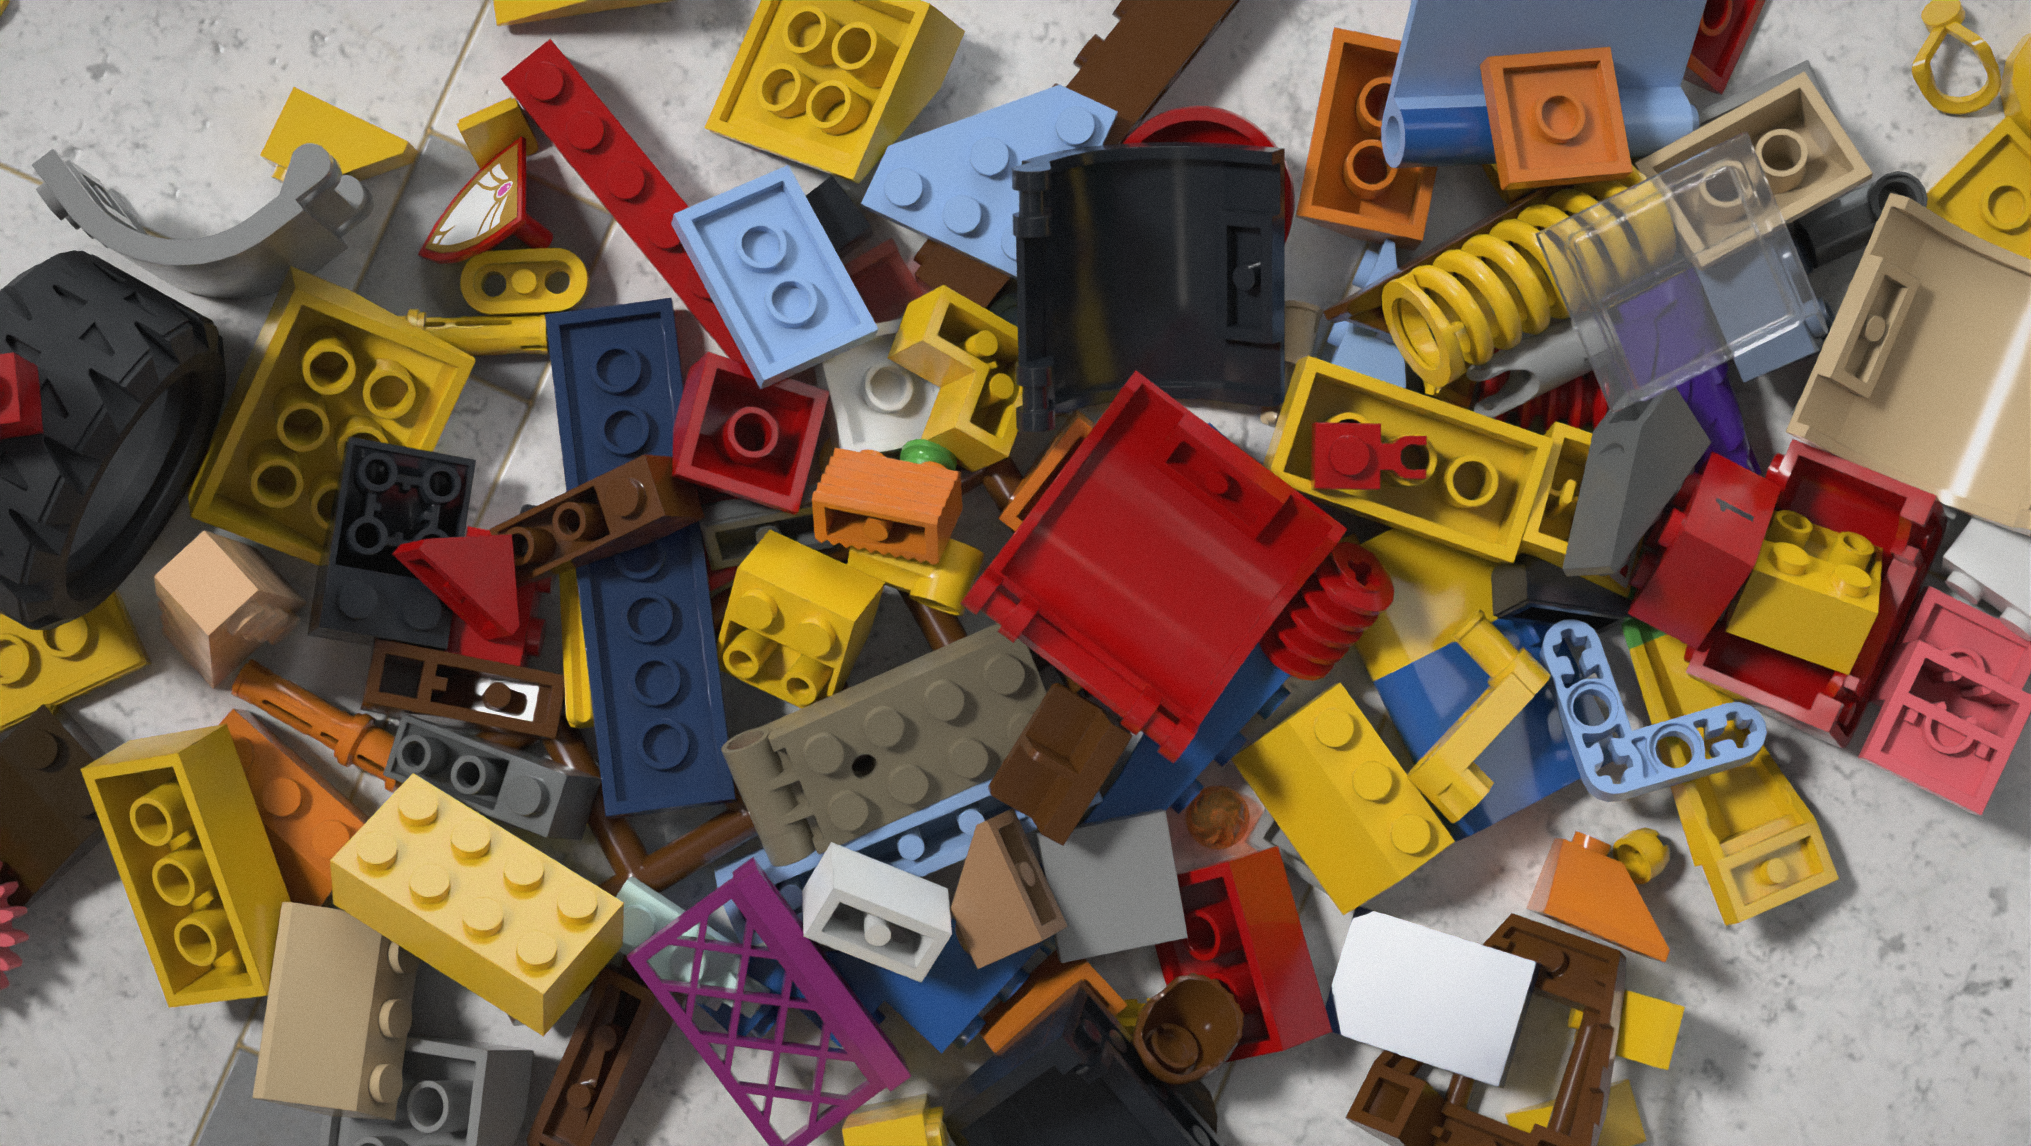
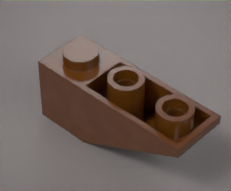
[490,454,705,588]

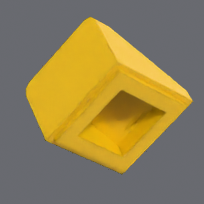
[456,97,539,169]

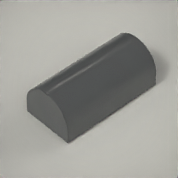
[699,483,837,571]

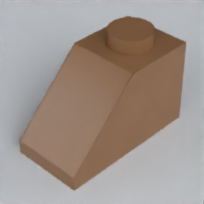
[950,808,1068,969]

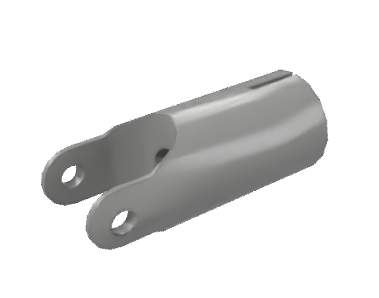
[1466,310,1613,418]

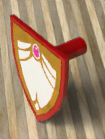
[417,136,553,264]

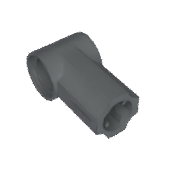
[1793,171,1928,269]

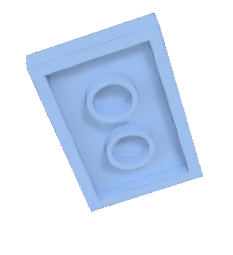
[671,165,879,389]

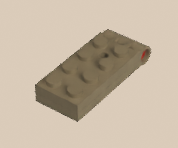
[721,623,1046,866]

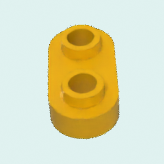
[460,248,590,316]

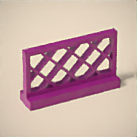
[627,857,911,1146]

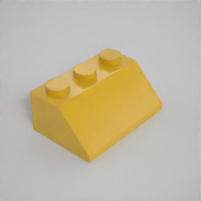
[1230,682,1455,916]

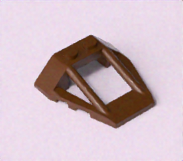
[1345,913,1626,1146]

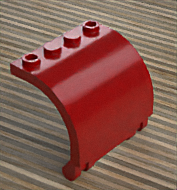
[960,370,1347,764]

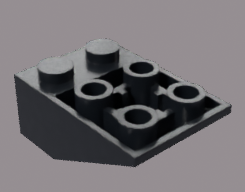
[307,437,476,651]

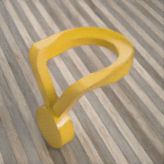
[1912,0,2002,115]

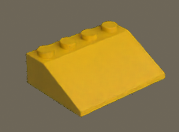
[188,266,476,566]

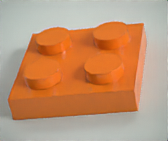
[1479,47,1633,191]

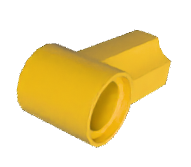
[847,538,985,616]

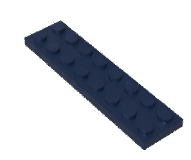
[545,298,737,820]

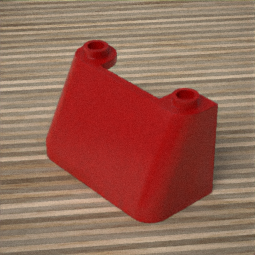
[1684,439,1948,749]

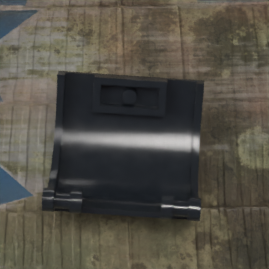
[1011,142,1285,432]

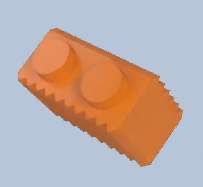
[812,448,962,565]

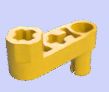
[1407,609,1551,823]

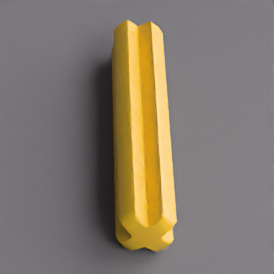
[559,568,595,728]

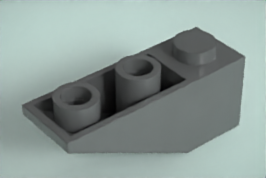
[1562,384,1711,576]
[383,714,601,840]

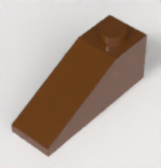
[360,638,565,740]

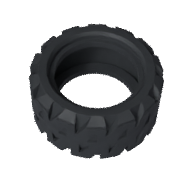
[0,250,226,630]

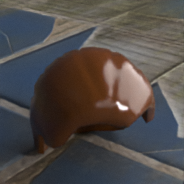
[1133,972,1244,1085]

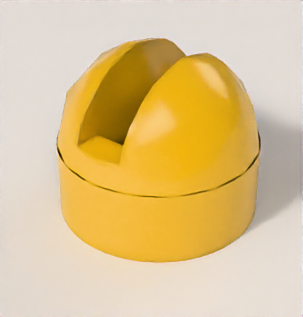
[1613,827,1670,884]

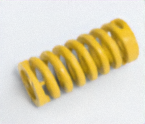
[1381,165,1675,387]

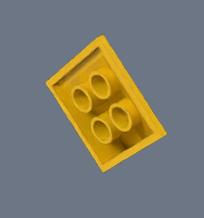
[704,0,965,184]

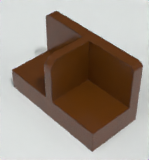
[988,683,1133,846]

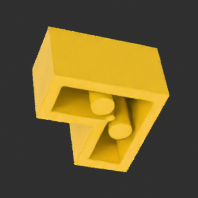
[887,285,1023,472]

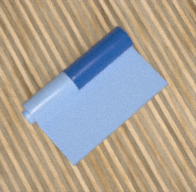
[1381,0,1707,168]

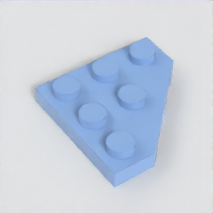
[861,85,1118,280]

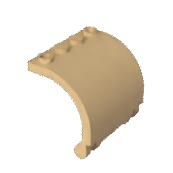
[1785,193,2031,537]

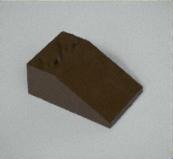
[0,704,106,922]

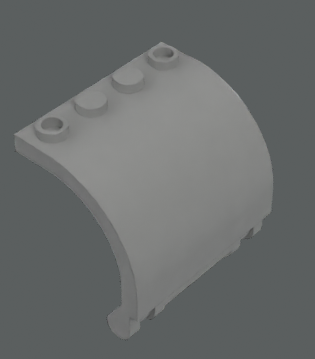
[32,143,374,299]

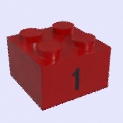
[1628,451,1781,649]

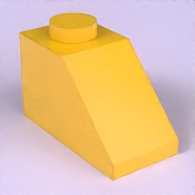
[260,87,418,184]
[1568,989,1685,1070]

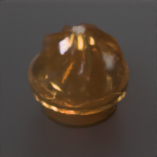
[1185,786,1250,850]

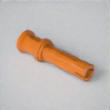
[231,659,403,793]

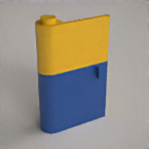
[1327,528,1614,842]

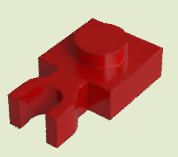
[1311,422,1427,490]

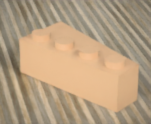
[154,530,307,689]

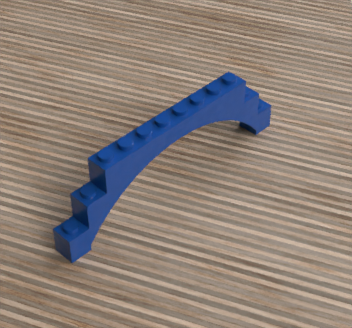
[695,422,1291,1054]

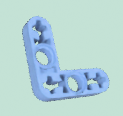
[1540,619,1767,802]

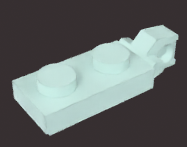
[616,876,770,1018]

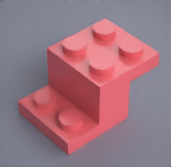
[1858,586,2031,815]

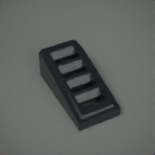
[1491,553,1633,634]

